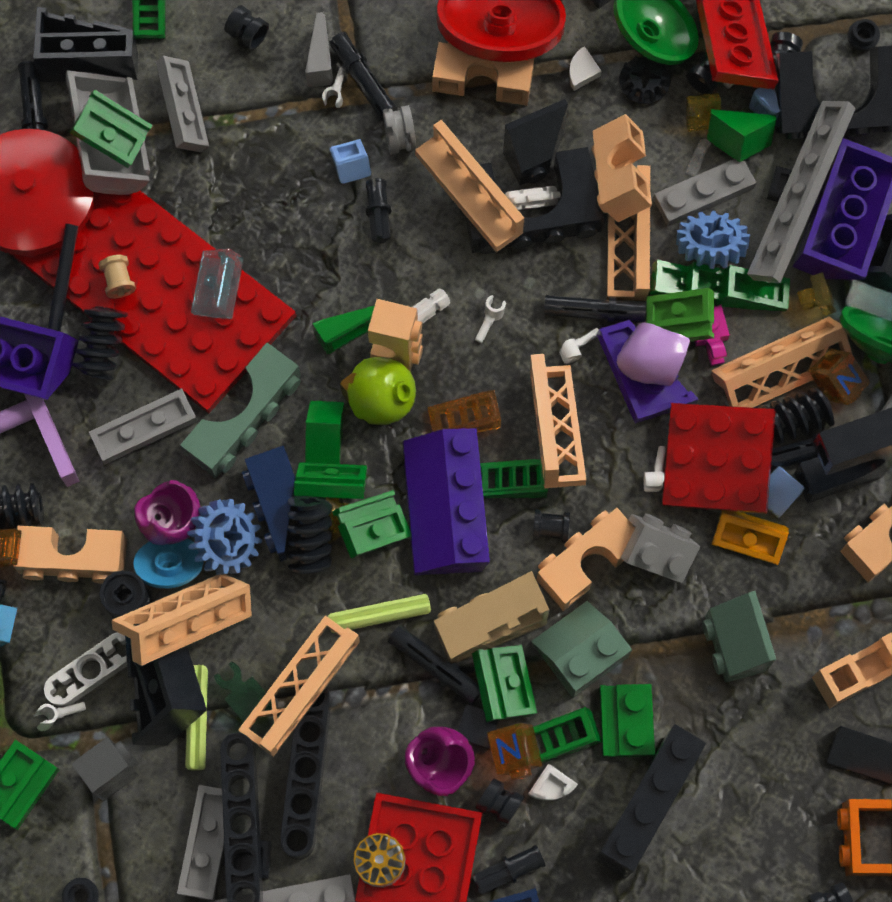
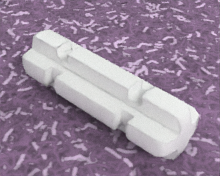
[505,186,561,210]
[413,289,450,323]

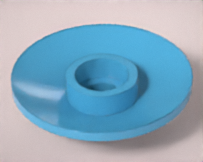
[133,539,204,588]

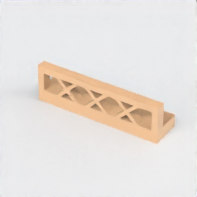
[415,120,524,253]
[607,165,650,301]
[711,316,854,408]
[530,354,586,488]
[112,574,252,666]
[238,615,360,757]

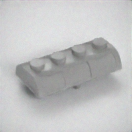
[65,70,150,195]

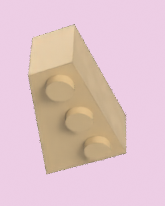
[434,571,549,664]

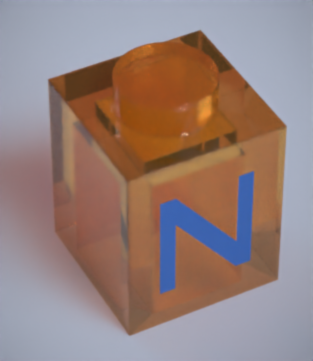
[808,349,870,405]
[487,723,543,780]

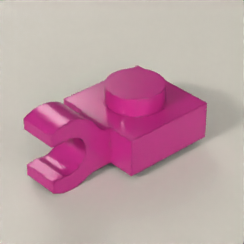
[694,305,730,366]

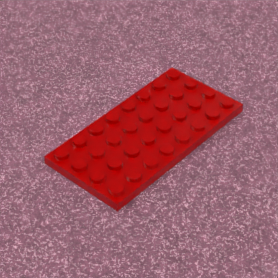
[10,190,296,414]

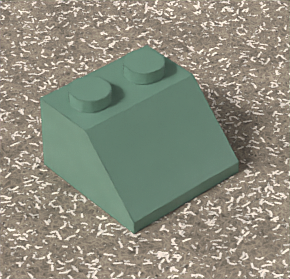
[702,591,776,683]
[531,601,632,698]

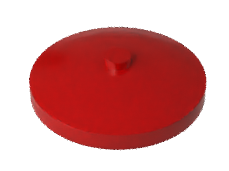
[436,0,566,62]
[0,129,95,256]

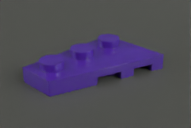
[597,320,699,423]

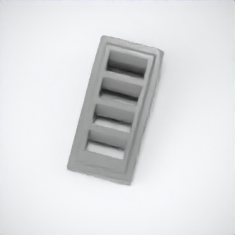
[305,12,333,87]

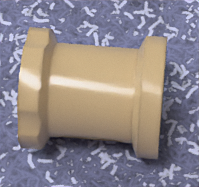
[98,255,136,298]

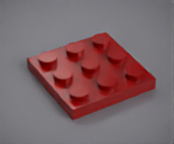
[662,403,776,514]
[355,792,482,902]

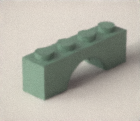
[180,343,301,479]

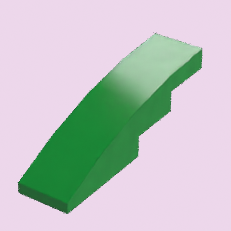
[650,260,790,311]

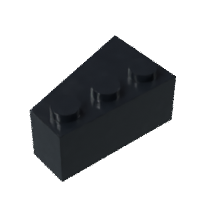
[33,6,138,82]
[125,624,207,746]

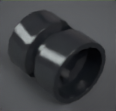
[99,570,152,619]

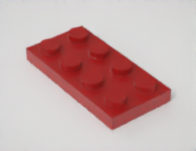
[696,0,779,90]

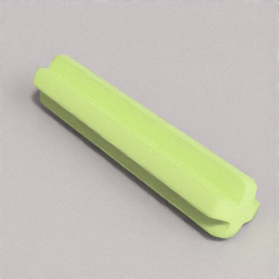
[328,594,431,633]
[185,665,208,771]

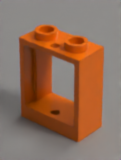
[837,799,892,876]

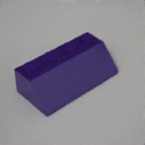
[792,138,892,280]
[0,316,79,400]
[402,428,490,575]

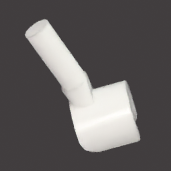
[322,67,346,108]
[475,295,506,343]
[559,328,599,364]
[644,446,667,492]
[33,702,86,731]

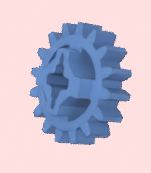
[676,211,750,269]
[187,499,262,575]

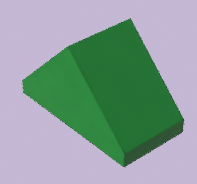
[707,109,777,162]
[305,400,344,464]

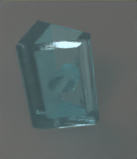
[191,248,243,319]
[845,280,892,321]

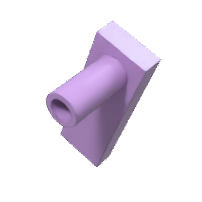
[0,394,80,487]

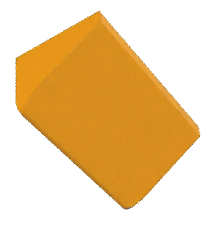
[712,510,789,565]

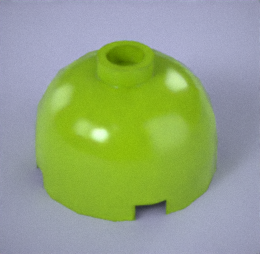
[347,357,416,425]

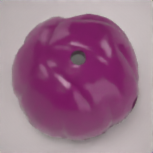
[134,480,201,545]
[405,726,475,796]

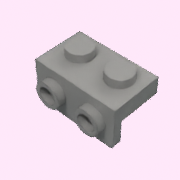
[621,513,701,583]

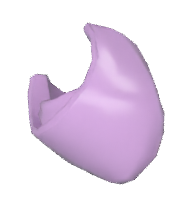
[617,322,690,386]

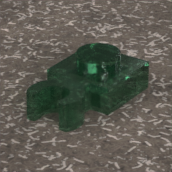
[214,661,272,723]

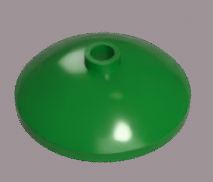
[613,0,698,65]
[840,305,892,364]

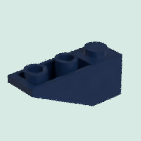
[242,445,296,562]

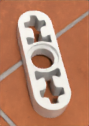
[44,632,127,707]

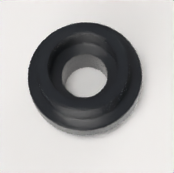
[847,19,880,51]
[62,878,99,902]

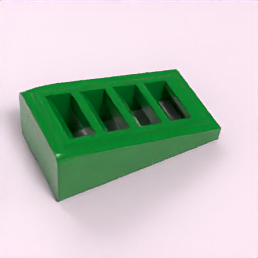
[132,0,166,39]
[312,305,375,354]
[480,459,548,498]
[520,707,602,766]

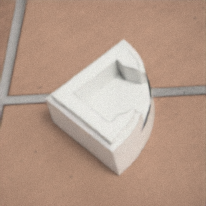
[569,46,602,91]
[528,764,578,801]

